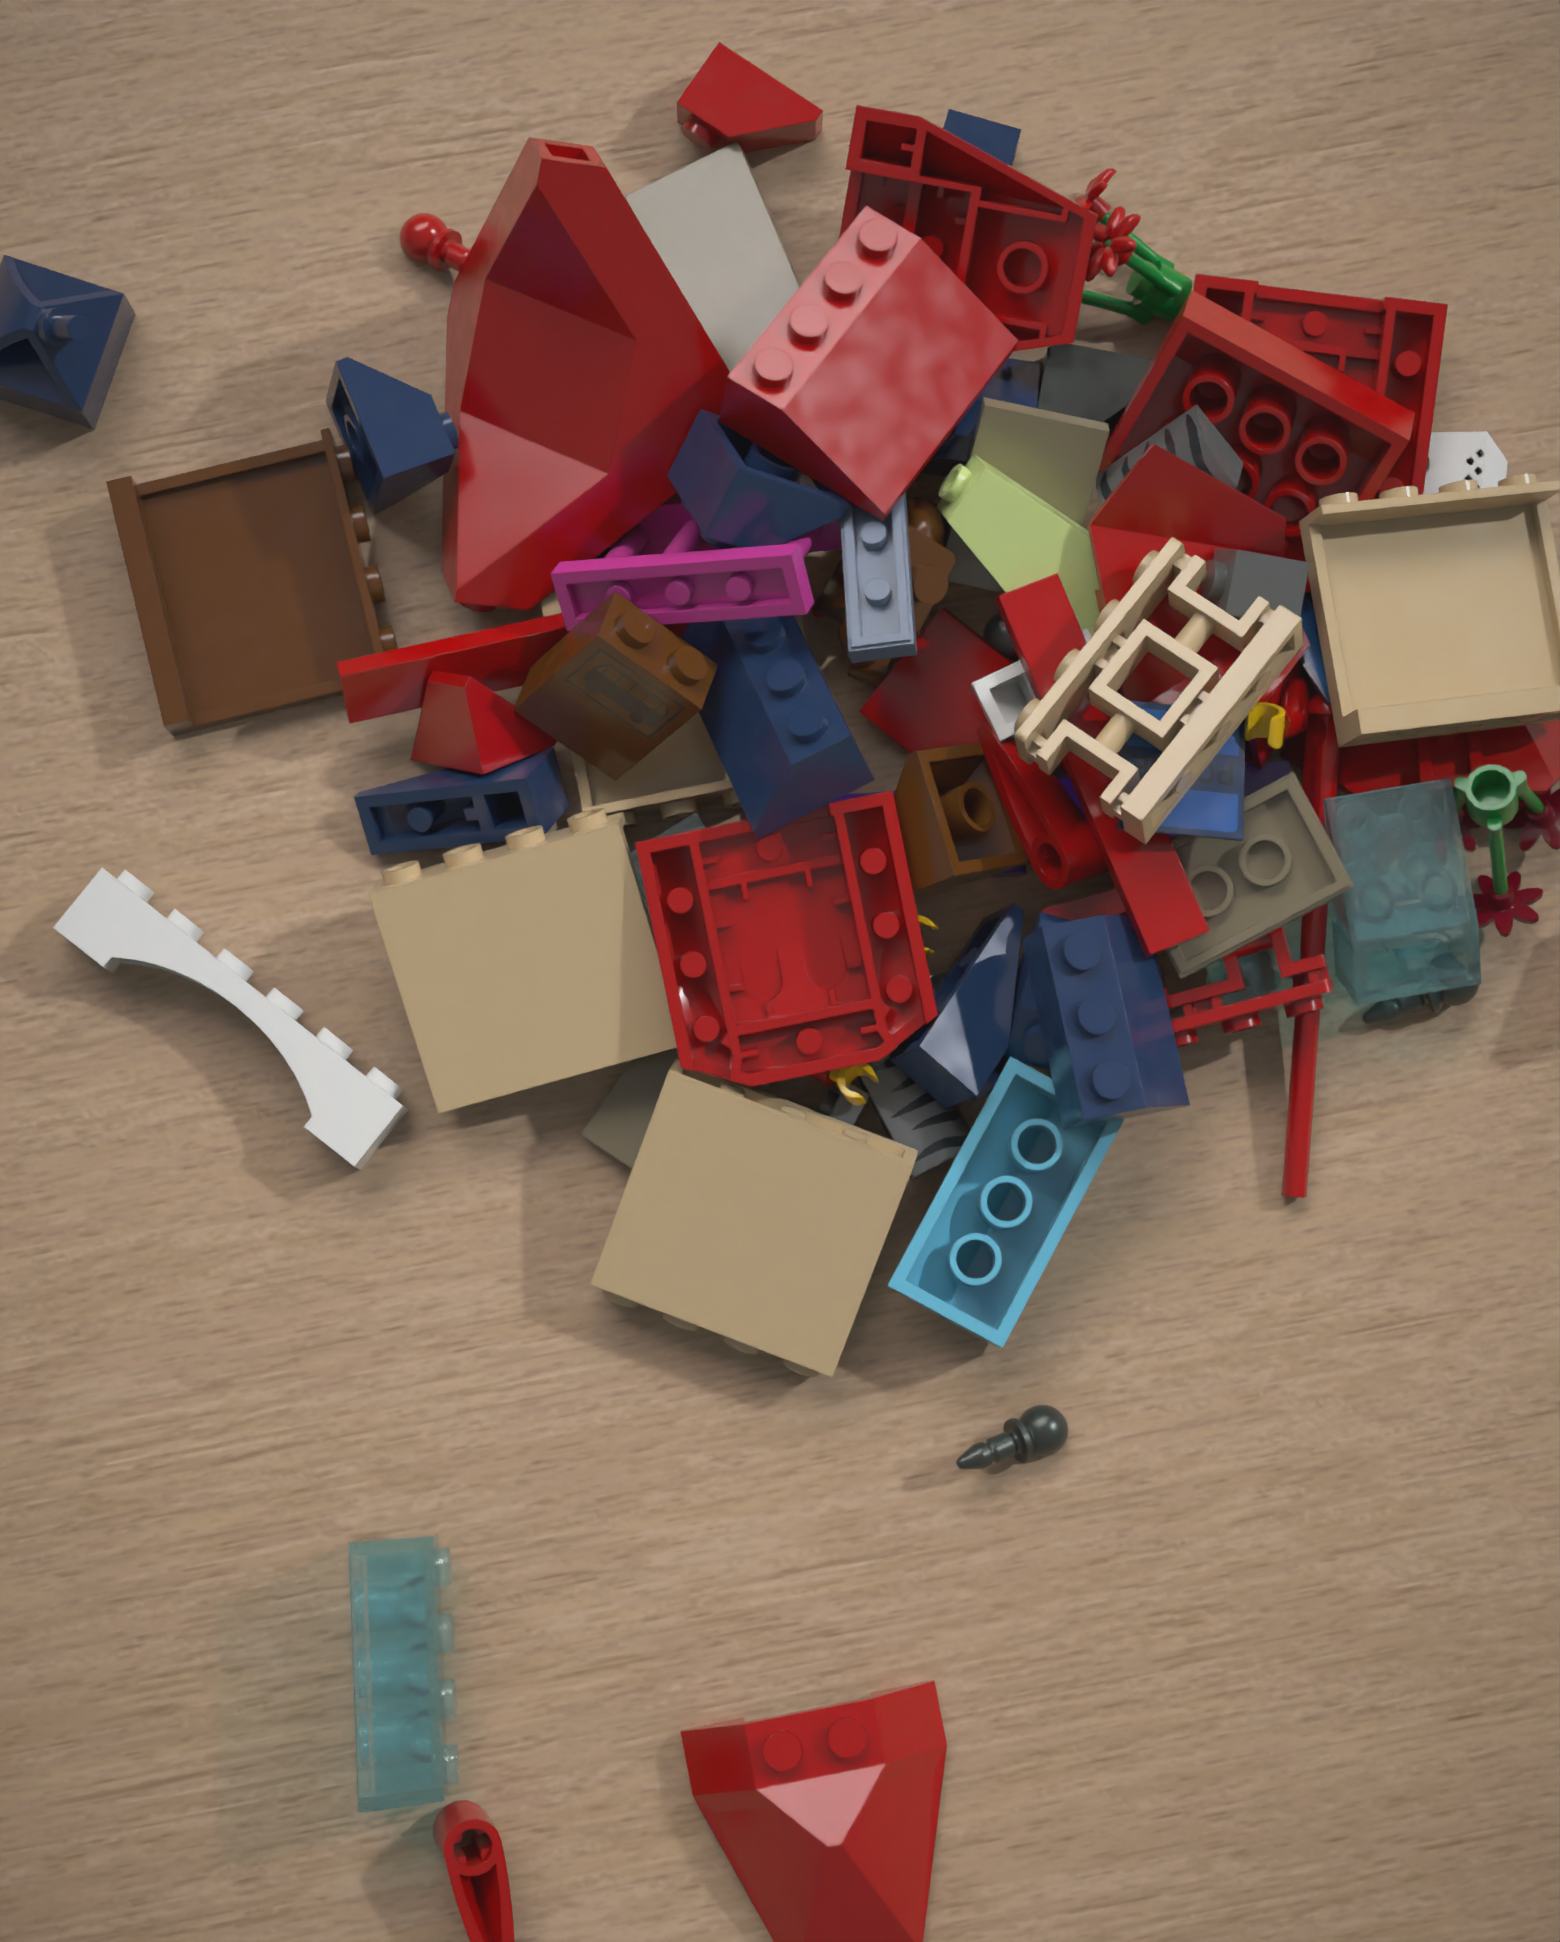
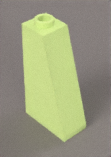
[937,454,1100,637]

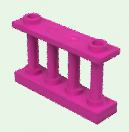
[551,498,842,631]

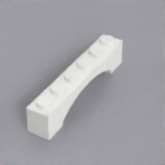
[53,868,408,1170]

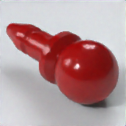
[399,213,470,272]

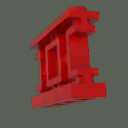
[1042,888,1336,1048]

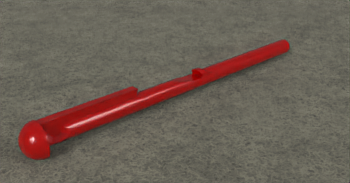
[1281,693,1340,1198]

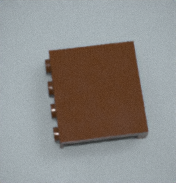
[106,428,398,736]

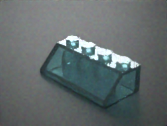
[348,1534,459,1812]

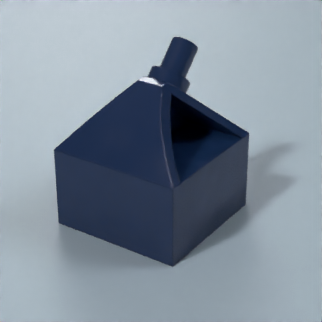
[0,255,135,430]

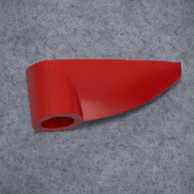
[976,721,1109,890]
[433,1800,515,1942]

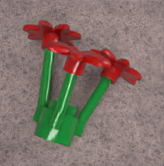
[1074,168,1193,325]

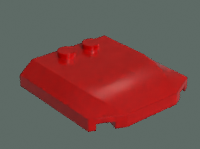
[1193,274,1448,500]
[635,790,938,1087]

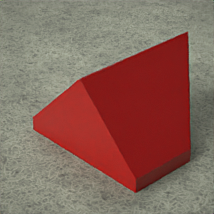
[410,670,557,774]

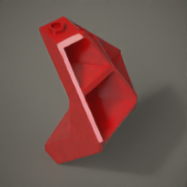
[441,137,730,612]

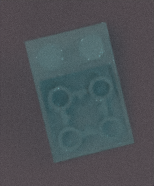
[1323,778,1482,1005]

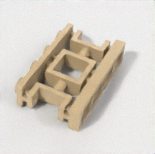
[1014,537,1303,845]

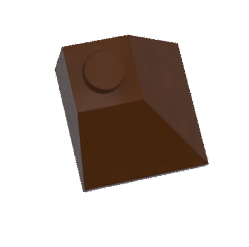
[894,742,1031,895]

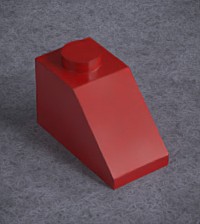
[677,42,823,153]

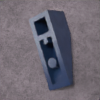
[354,748,570,855]
[889,903,1024,1108]

